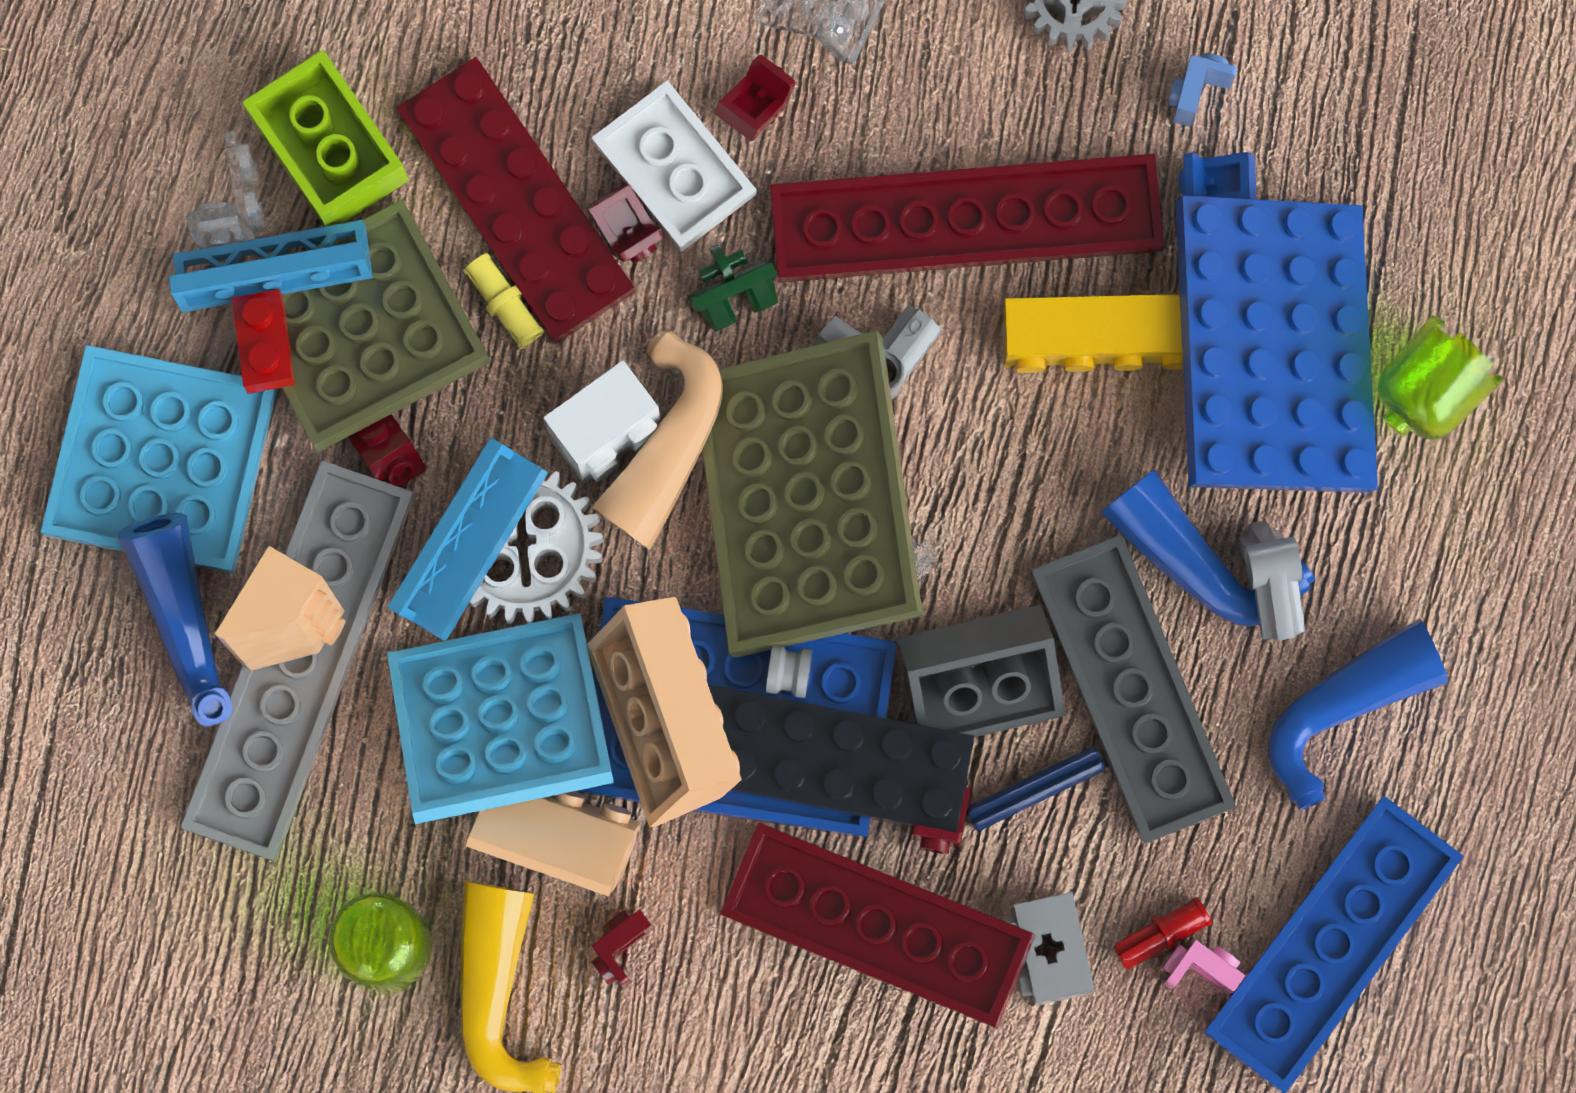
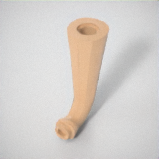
[592,331,723,550]

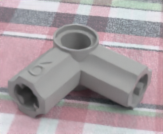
[812,305,942,400]
[1239,521,1305,641]

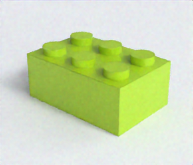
[242,50,409,227]

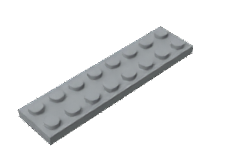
[180,460,415,863]

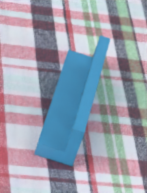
[169,220,373,313]
[387,437,548,641]

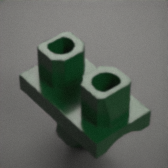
[686,245,778,332]

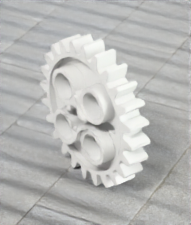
[470,466,603,624]

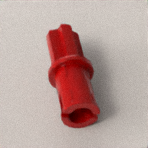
[1113,897,1212,969]

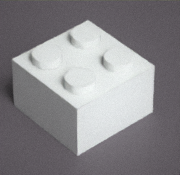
[543,360,661,484]

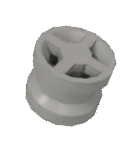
[766,646,812,698]

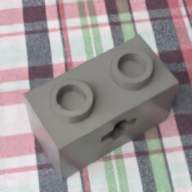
[1005,892,1095,1007]

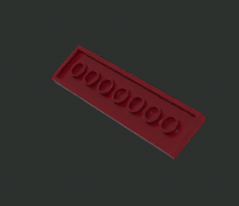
[770,153,1165,283]

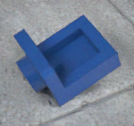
[1179,152,1257,199]

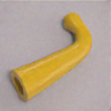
[460,881,561,1093]

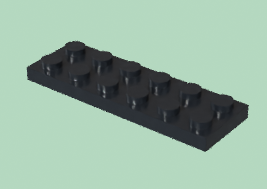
[708,684,975,832]

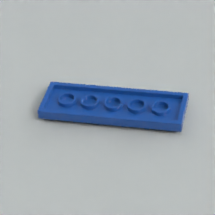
[1203,796,1464,1093]

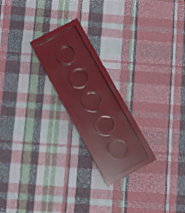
[396,56,635,344]
[720,822,1035,1029]

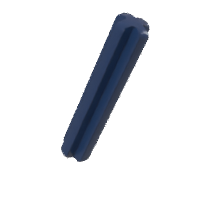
[966,747,1105,831]

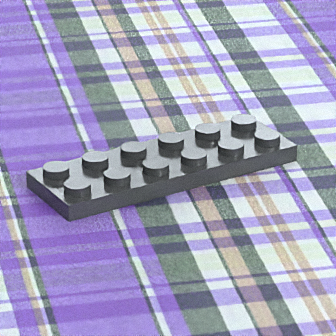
[1030,534,1236,845]

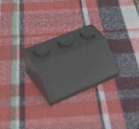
[897,604,1066,737]

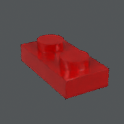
[232,289,296,394]

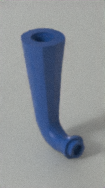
[1100,469,1315,626]
[117,513,232,727]
[1268,618,1448,811]

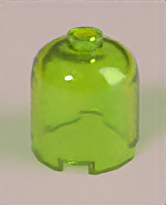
[1377,315,1504,440]
[328,892,433,995]

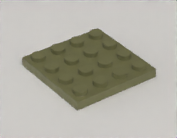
[282,199,491,453]

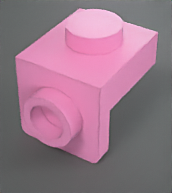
[1162,940,1245,995]

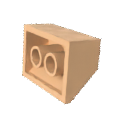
[466,791,641,896]

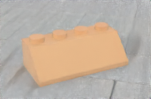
[215,546,346,671]
[587,597,742,827]

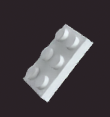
[592,80,757,252]

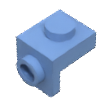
[1168,53,1237,127]

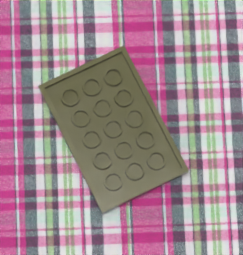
[703,330,923,658]

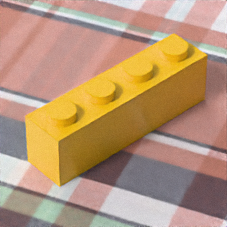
[1003,294,1183,373]

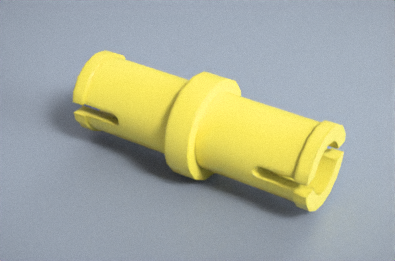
[463,253,545,349]

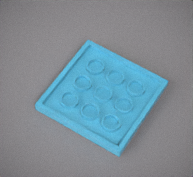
[41,345,278,574]
[387,613,614,824]

